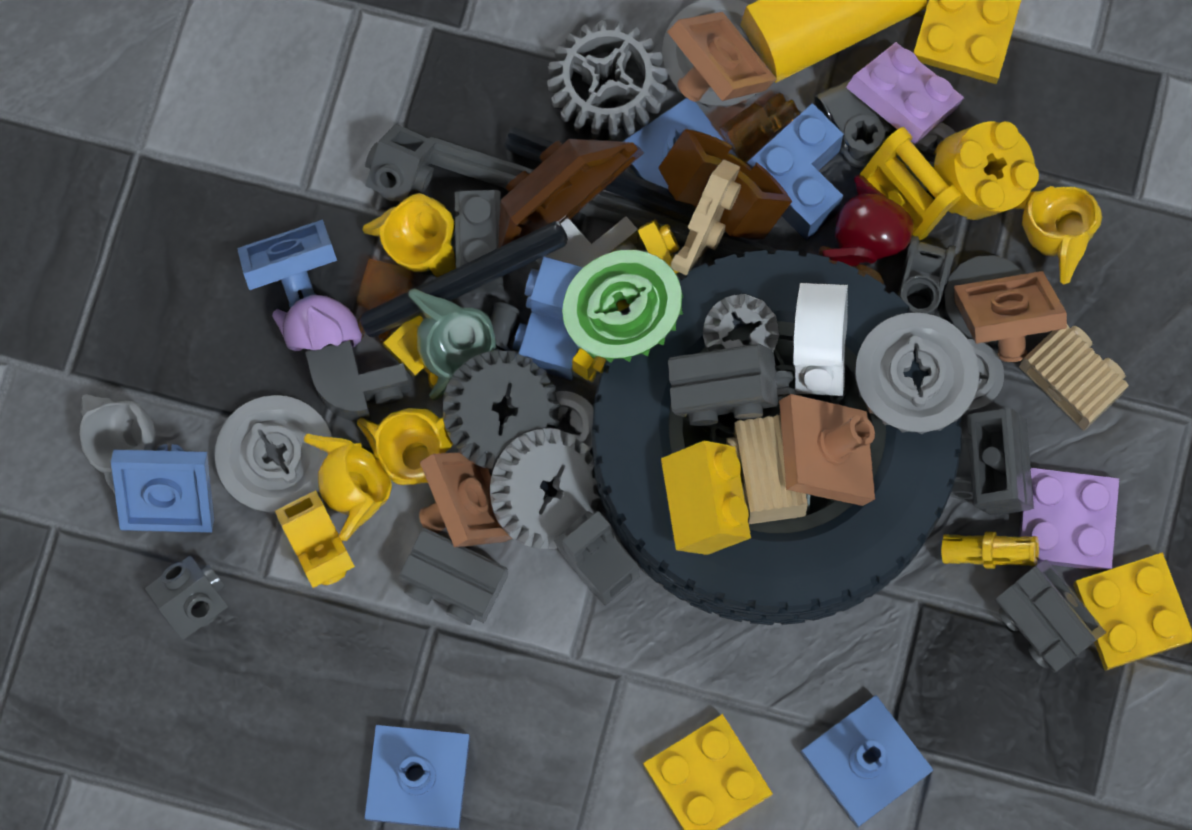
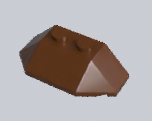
[499,139,644,273]

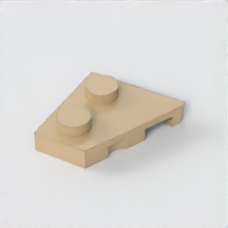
[670,160,741,276]

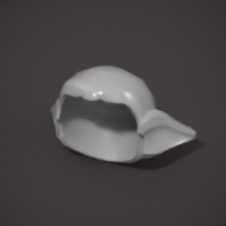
[80,394,156,494]

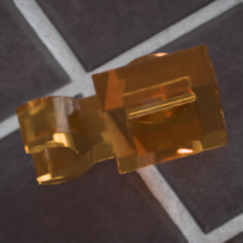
[357,259,414,343]

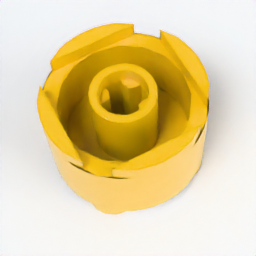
[933,121,1039,220]

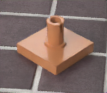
[667,12,777,102]
[954,271,1067,362]
[779,394,875,506]
[419,453,513,547]

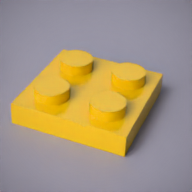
[913,0,1021,84]
[1073,552,1192,671]
[643,714,773,830]

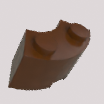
[658,129,792,239]

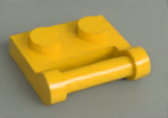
[860,127,962,241]

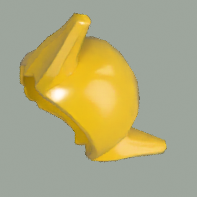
[1013,186,1102,285]
[362,193,456,277]
[357,408,453,485]
[304,433,392,541]

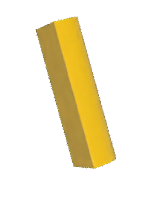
[740,0,928,83]

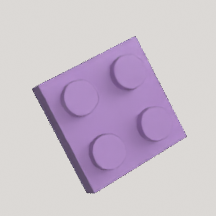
[846,42,964,144]
[1019,468,1119,571]

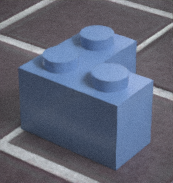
[747,103,844,241]
[513,257,583,380]

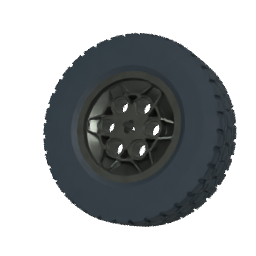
[592,250,962,625]

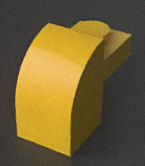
[275,490,355,588]

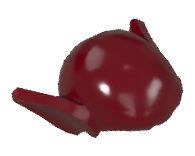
[822,175,914,266]

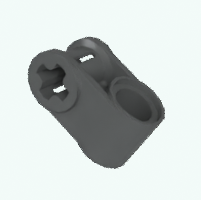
[814,79,885,169]
[898,235,956,315]

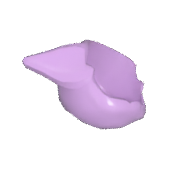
[272,295,362,351]

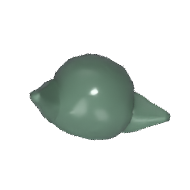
[409,289,496,400]

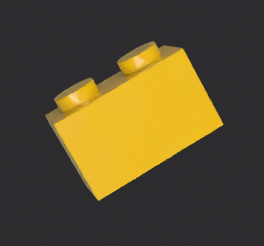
[661,440,751,555]

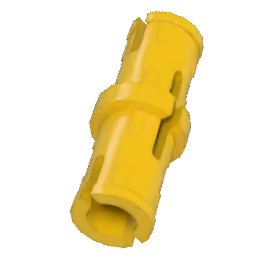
[941,531,1039,569]

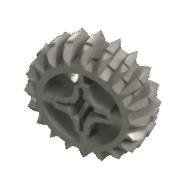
[547,20,668,140]

